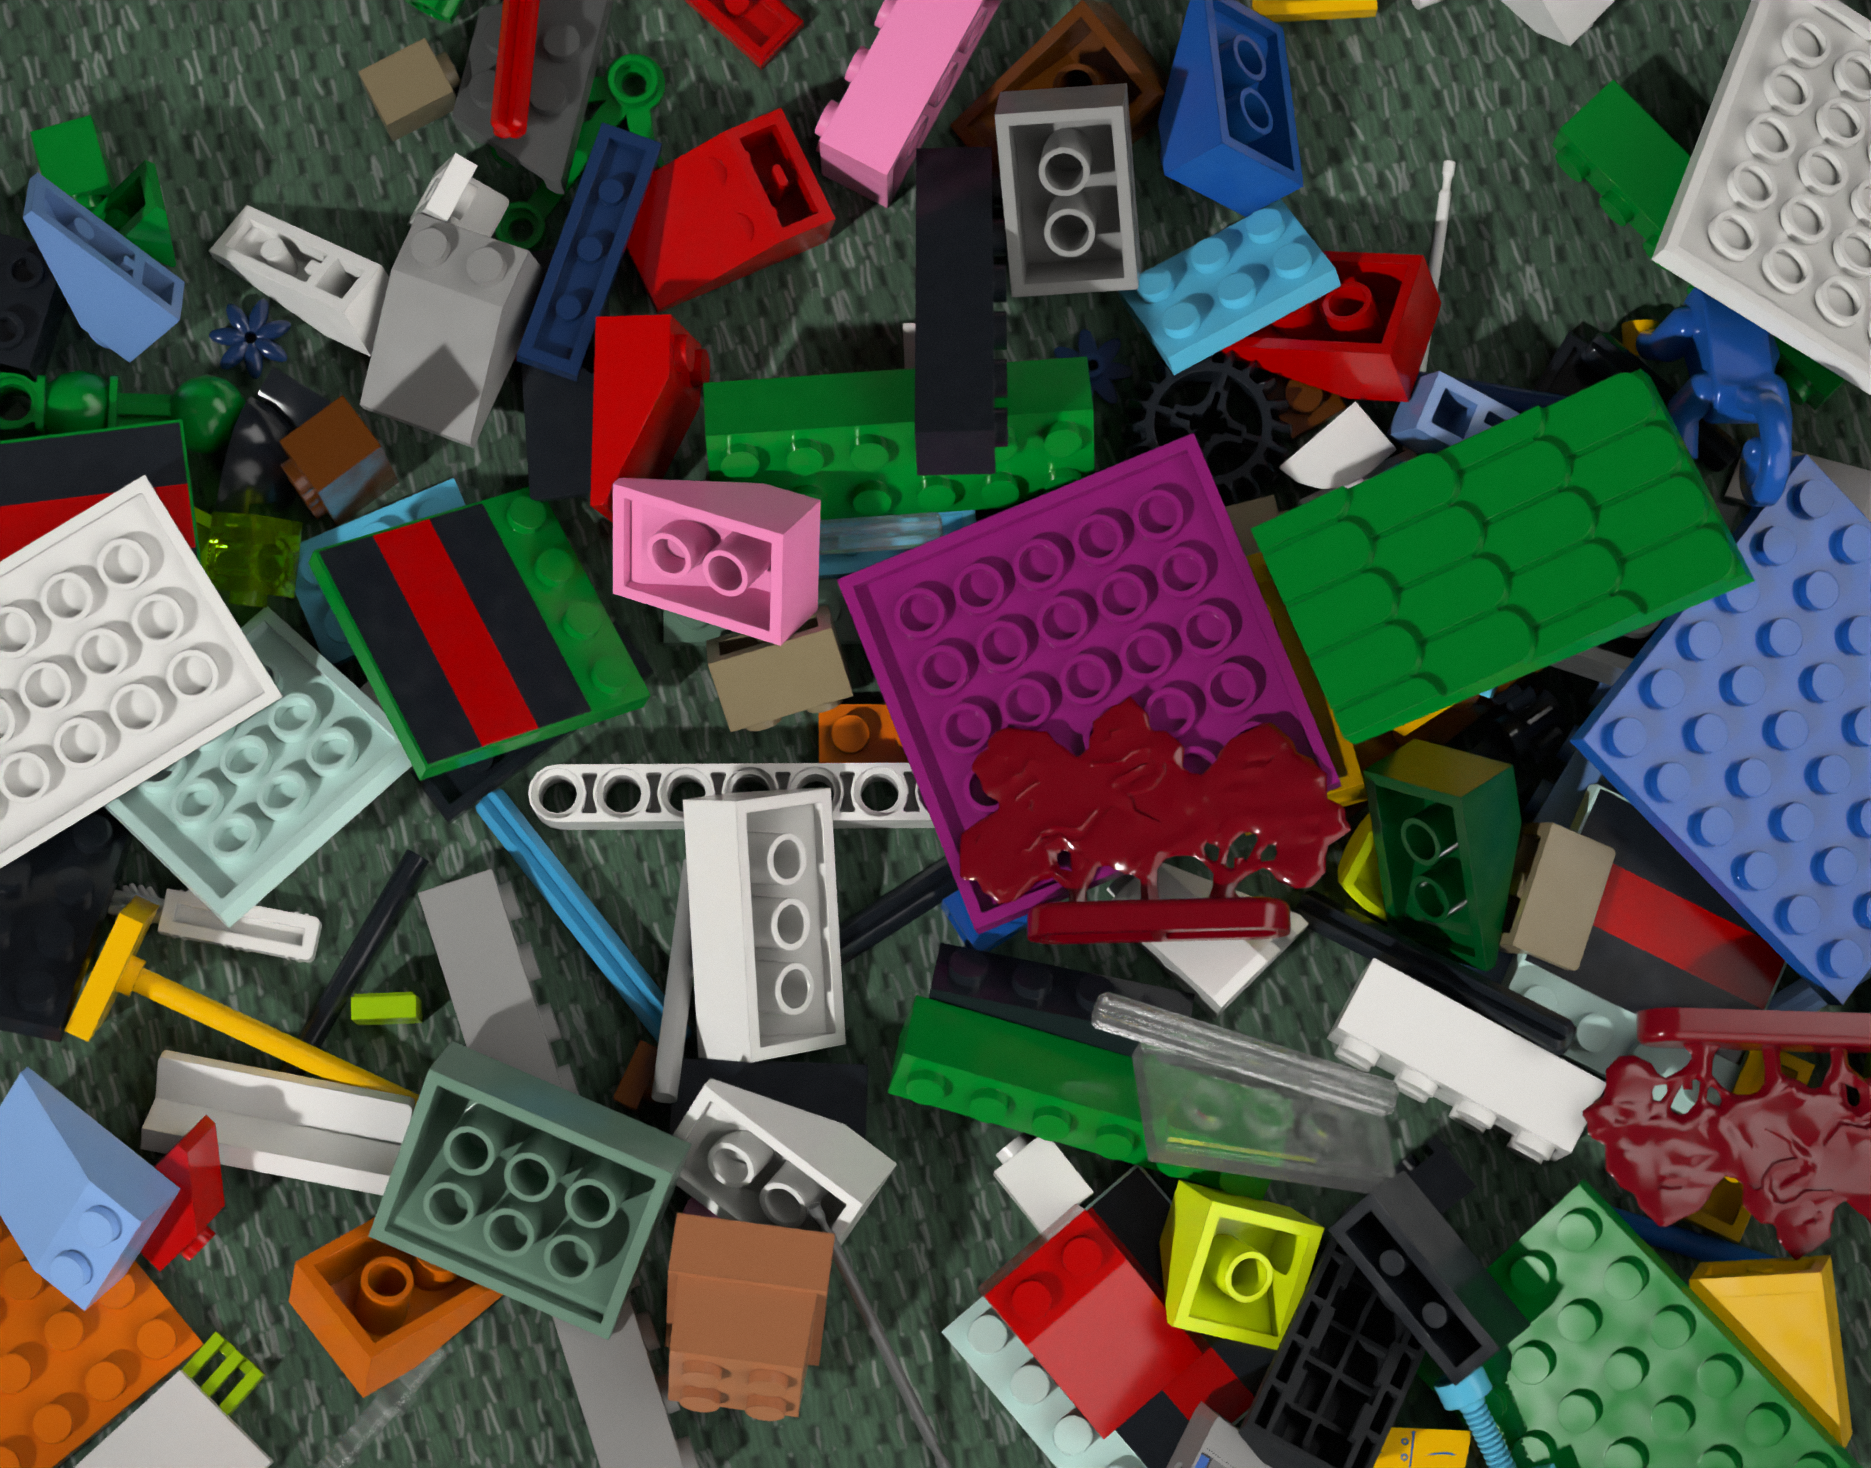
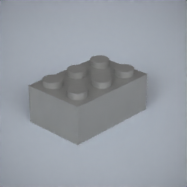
[995,83,1142,297]

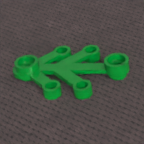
[490,54,665,252]

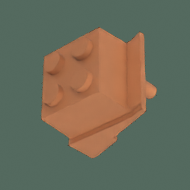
[664,1213,835,1421]

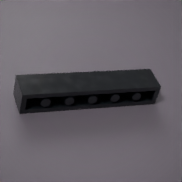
[915,147,1008,476]

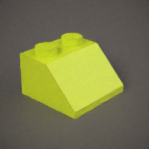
[1159,1180,1324,1350]

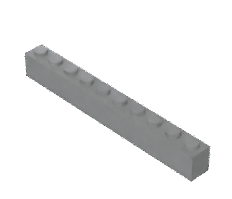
[418,869,700,1468]

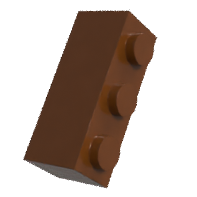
[279,395,399,526]

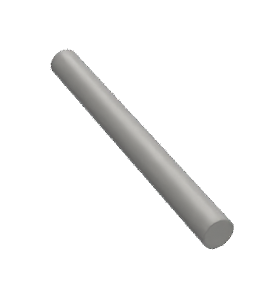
[651,859,694,1103]

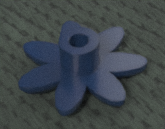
[209,299,291,380]
[1054,329,1133,405]

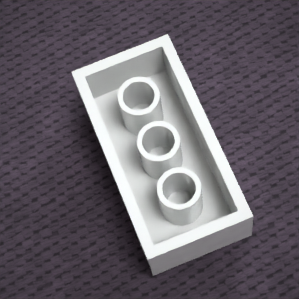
[1327,958,1606,1165]

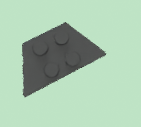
[452,0,614,194]

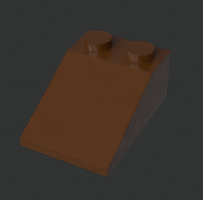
[950,0,1169,172]

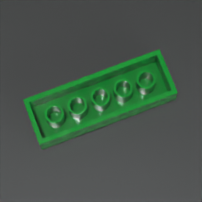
[703,356,1095,521]

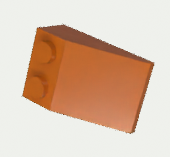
[288,1217,503,1398]

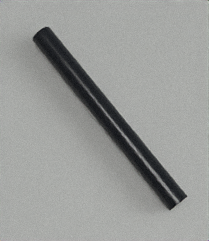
[277,849,429,1076]

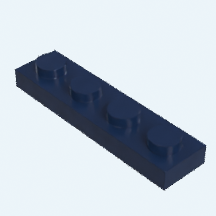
[517,122,662,382]

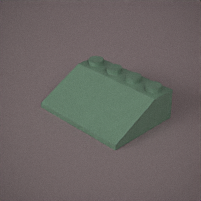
[369,1041,692,1340]

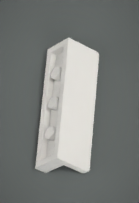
[140,1050,415,1196]

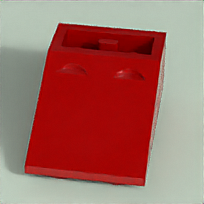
[626,108,836,313]

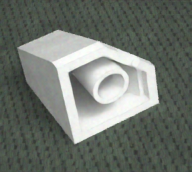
[1107,863,1309,1020]

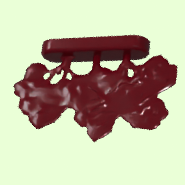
[960,696,1351,944]
[1582,1007,1871,1261]

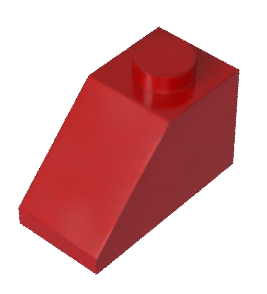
[140,1115,225,1272]

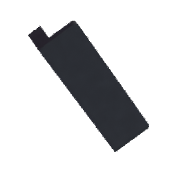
[521,248,610,502]

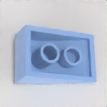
[0,1067,181,1311]

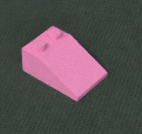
[613,478,821,646]

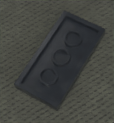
[0,811,134,1043]

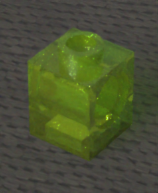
[206,512,303,608]

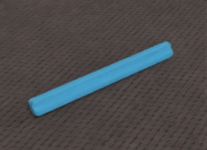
[475,788,692,1043]

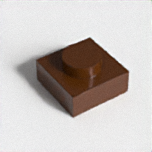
[1265,375,1346,443]
[612,1040,658,1115]

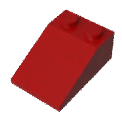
[1216,251,1442,402]
[590,314,710,523]
[977,1204,1203,1439]

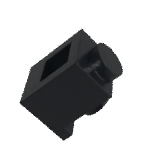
[1382,1135,1477,1214]

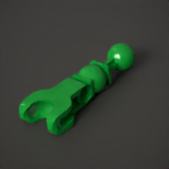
[0,370,246,454]

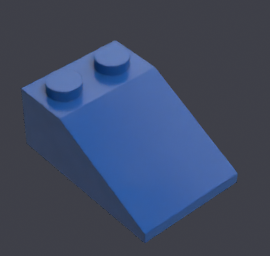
[1158,0,1304,217]

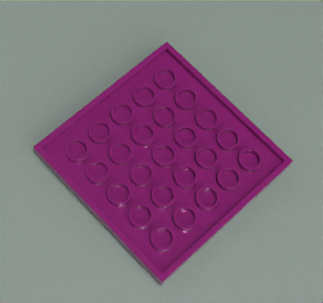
[837,433,1341,934]

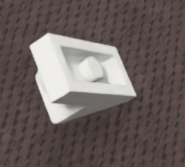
[407,153,509,238]

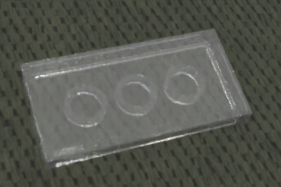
[1132,1041,1396,1194]

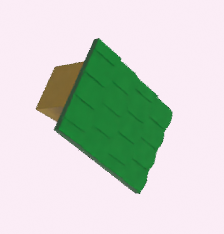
[1250,369,1755,745]

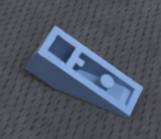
[23,172,185,363]
[1386,371,1520,455]

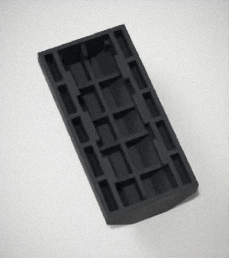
[1238,1204,1426,1468]

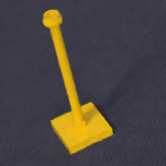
[64,895,419,1109]

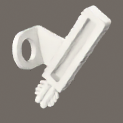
[107,883,322,963]

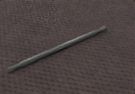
[808,1202,952,1468]

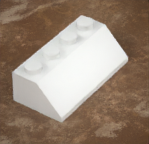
[683,788,846,1063]

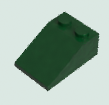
[1363,739,1521,972]

